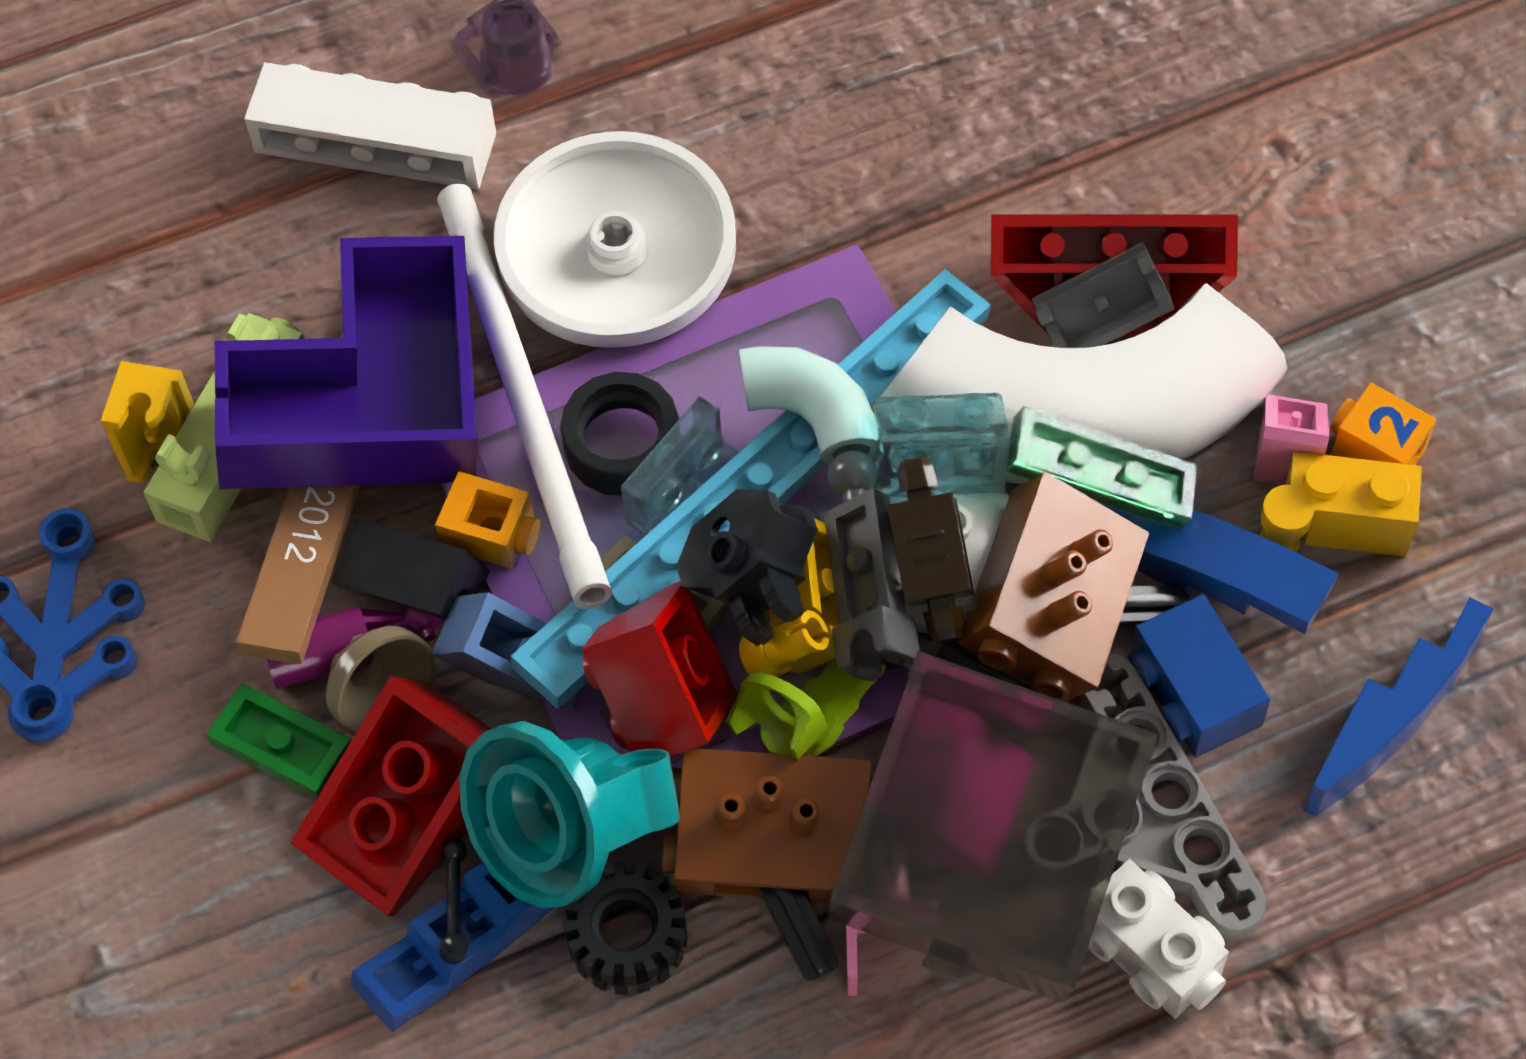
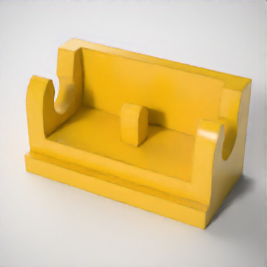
[100,361,194,484]

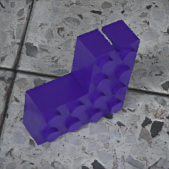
[215,236,477,489]

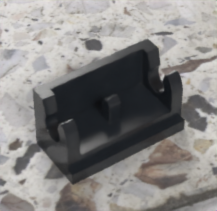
[331,518,490,620]

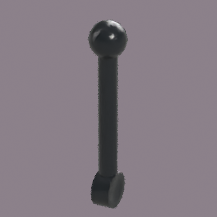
[439,838,468,964]

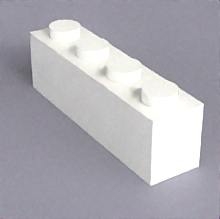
[244,62,496,190]

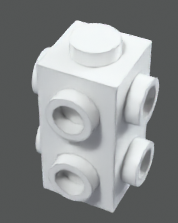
[1078,858,1229,1019]

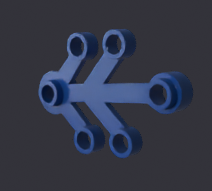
[0,508,145,743]

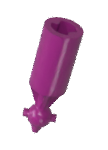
[266,606,444,690]

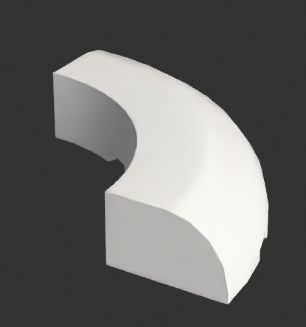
[871,283,1288,487]

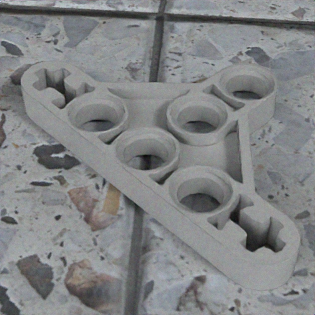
[1022,653,1266,942]

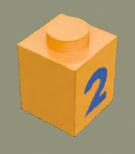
[1330,382,1437,465]

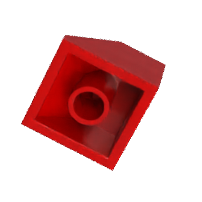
[582,581,738,756]

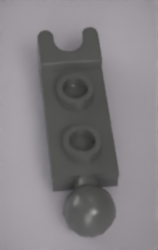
[824,450,920,681]

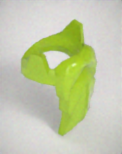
[725,658,886,760]

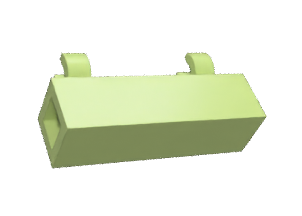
[143,313,305,543]

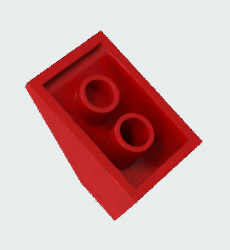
[290,676,492,916]

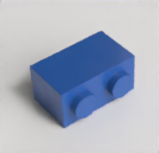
[1128,594,1271,758]

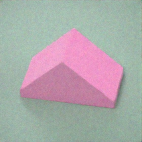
[1252,394,1329,485]

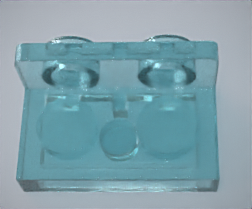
[874,393,1010,498]
[621,396,740,535]

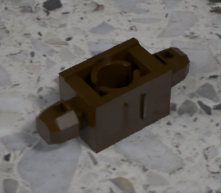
[887,457,975,643]

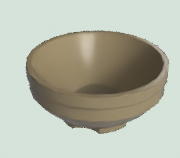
[326,626,436,736]

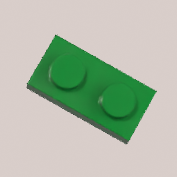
[206,683,352,800]

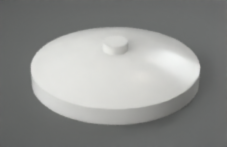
[494,131,736,348]

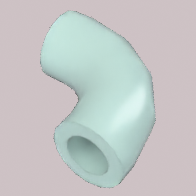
[739,346,883,464]

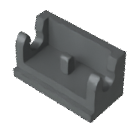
[1032,242,1174,348]

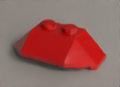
[990,214,1238,337]

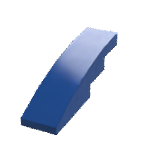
[1095,484,1339,634]
[1304,597,1494,816]
[350,858,608,1032]

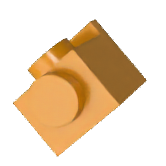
[435,471,540,569]

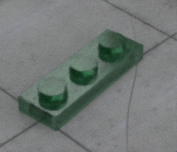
[1006,406,1197,530]

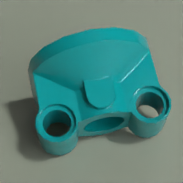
[459,721,680,909]

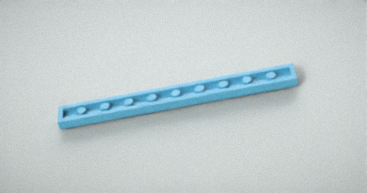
[510,269,991,709]

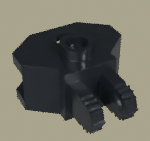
[676,489,818,646]

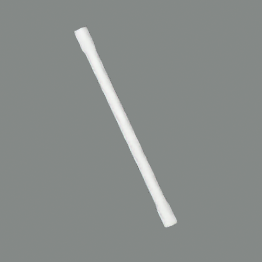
[437,184,612,609]

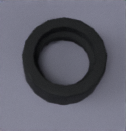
[560,371,681,496]

